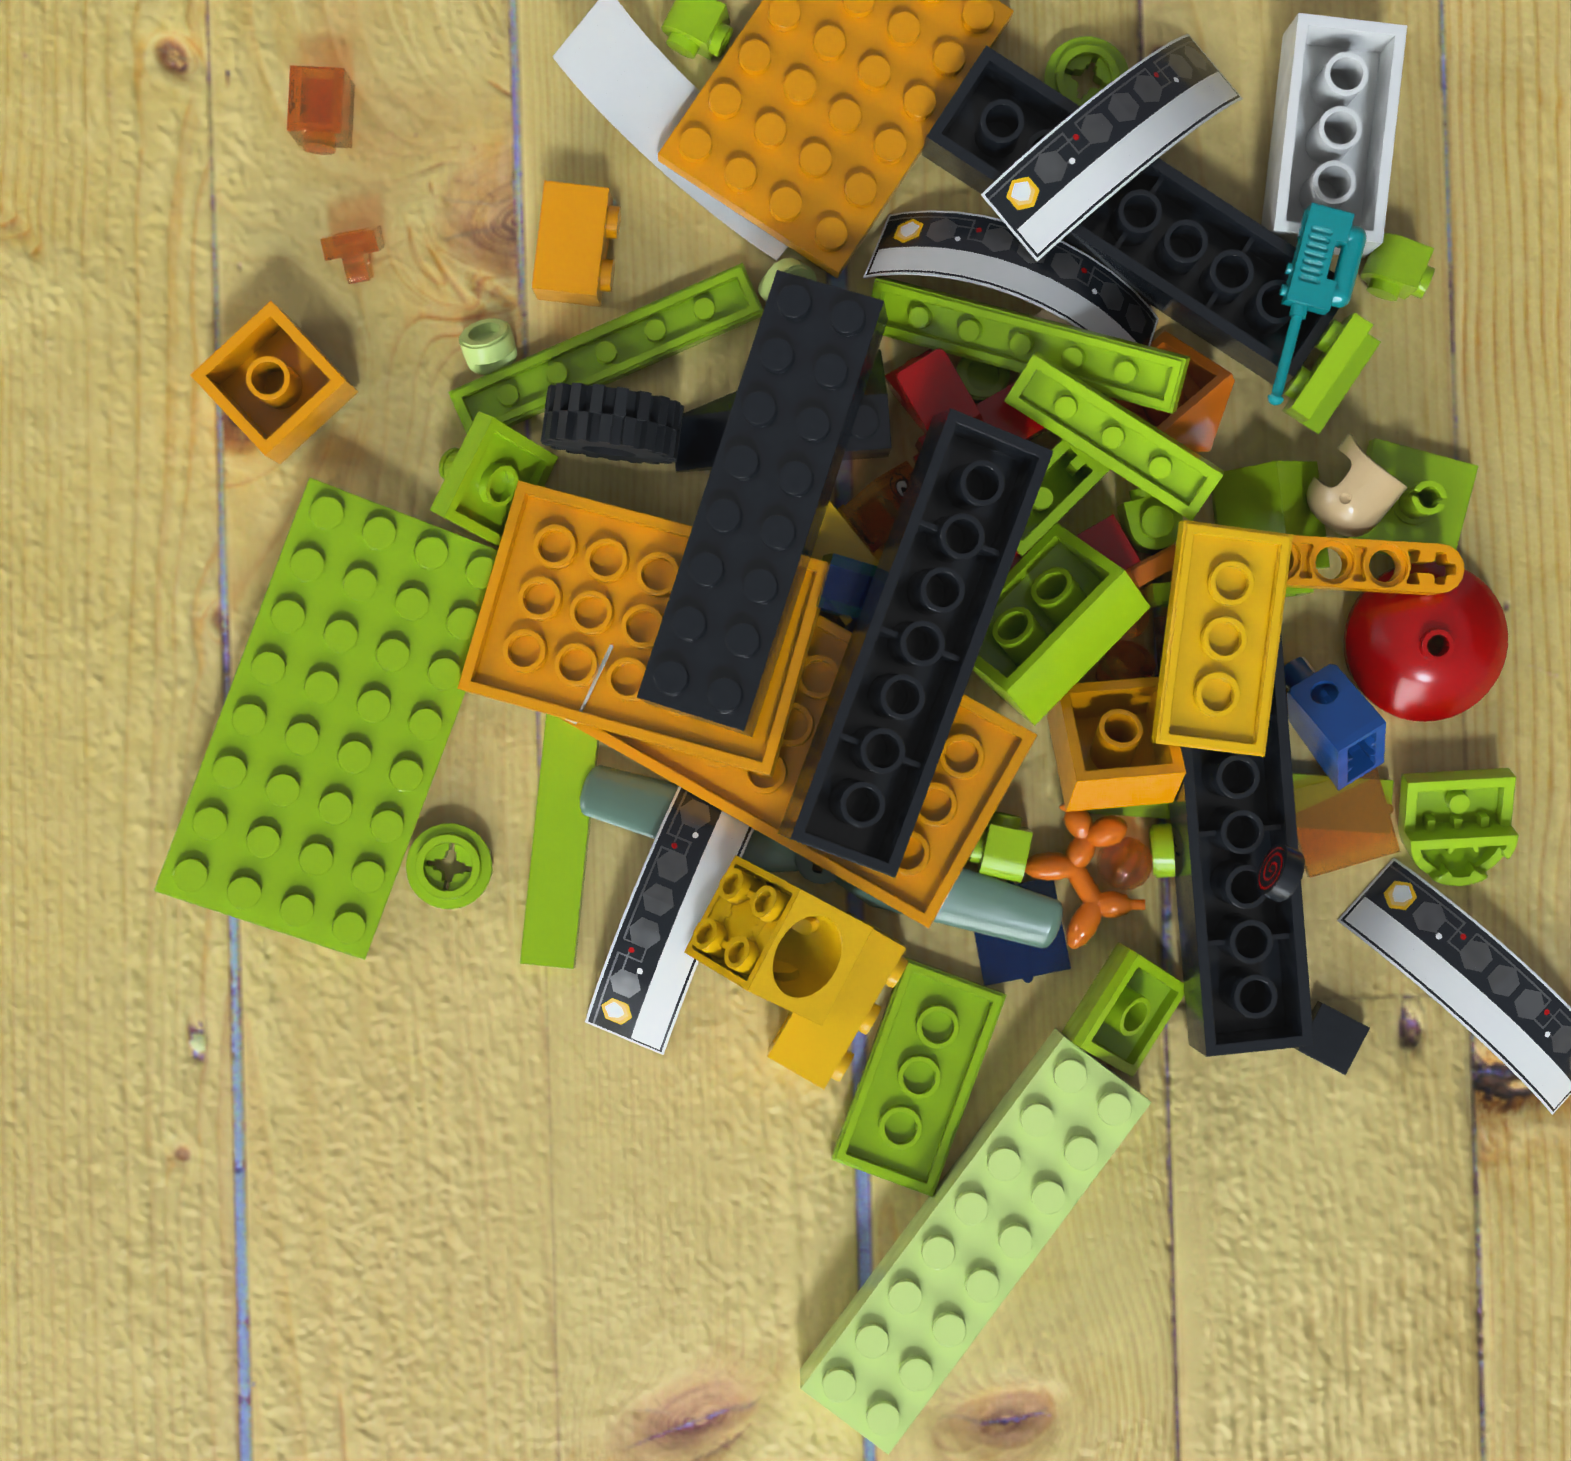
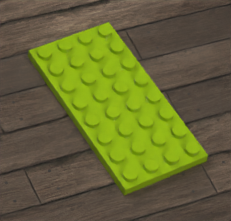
[154,478,498,960]

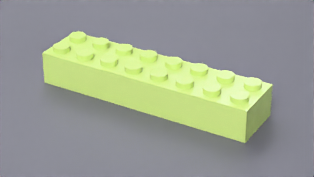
[800,1028,1152,1455]

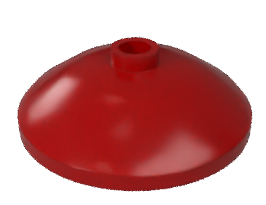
[1344,561,1508,722]

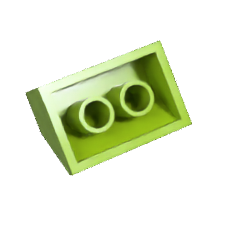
[973,523,1151,726]

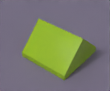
[1211,460,1330,569]
[1062,942,1185,1077]

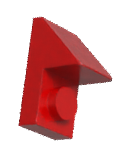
[885,348,984,435]

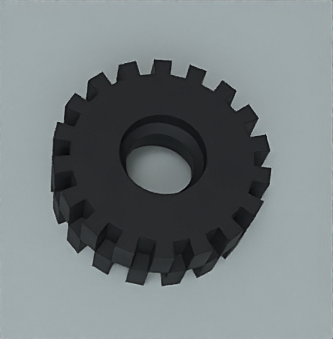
[541,383,684,464]

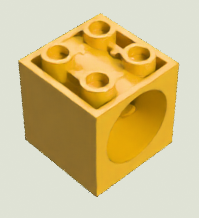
[684,855,873,1026]

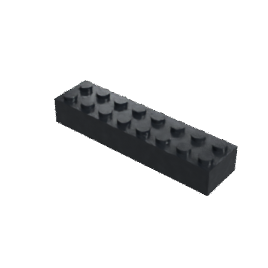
[922,45,1339,385]
[637,270,888,737]
[778,408,1053,878]
[1154,616,1314,1057]

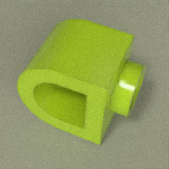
[661,0,733,60]
[1360,233,1435,301]
[1117,488,1183,554]
[969,811,1033,883]

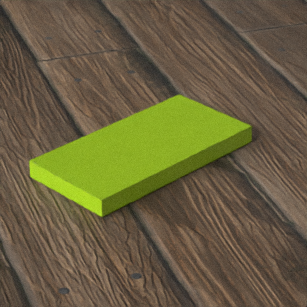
[831,956,1007,1197]

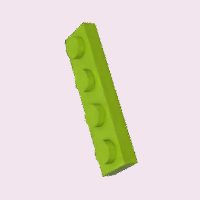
[1004,351,1224,521]

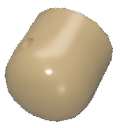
[1306,433,1408,537]

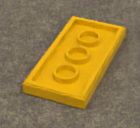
[1151,520,1293,757]

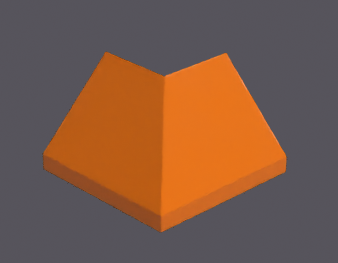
[1109,331,1235,452]

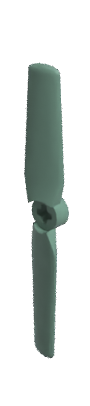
[580,765,1063,949]

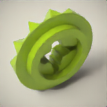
[1044,36,1128,107]
[406,823,493,909]

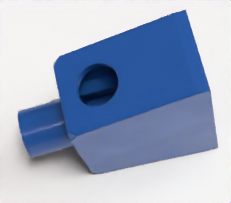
[1284,657,1386,791]

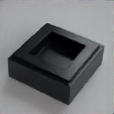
[1294,1001,1370,1075]

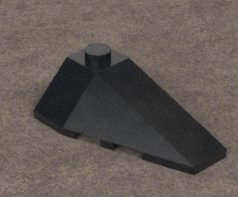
[675,349,892,473]

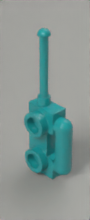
[1267,203,1367,405]

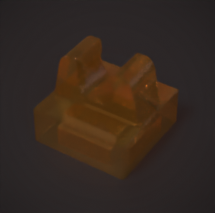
[320,225,385,284]

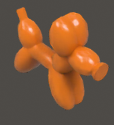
[1025,803,1146,949]

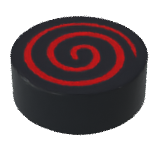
[1255,843,1305,902]

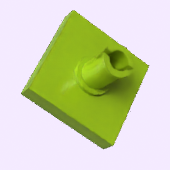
[430,411,558,547]
[1344,438,1479,561]

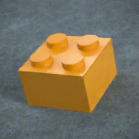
[190,300,358,464]
[1047,677,1186,812]

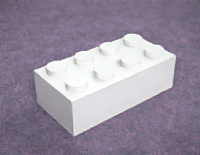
[1261,13,1407,258]

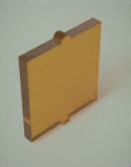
[1294,767,1400,878]

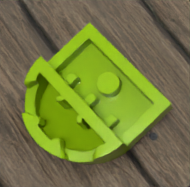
[1282,313,1381,434]
[1398,768,1519,886]

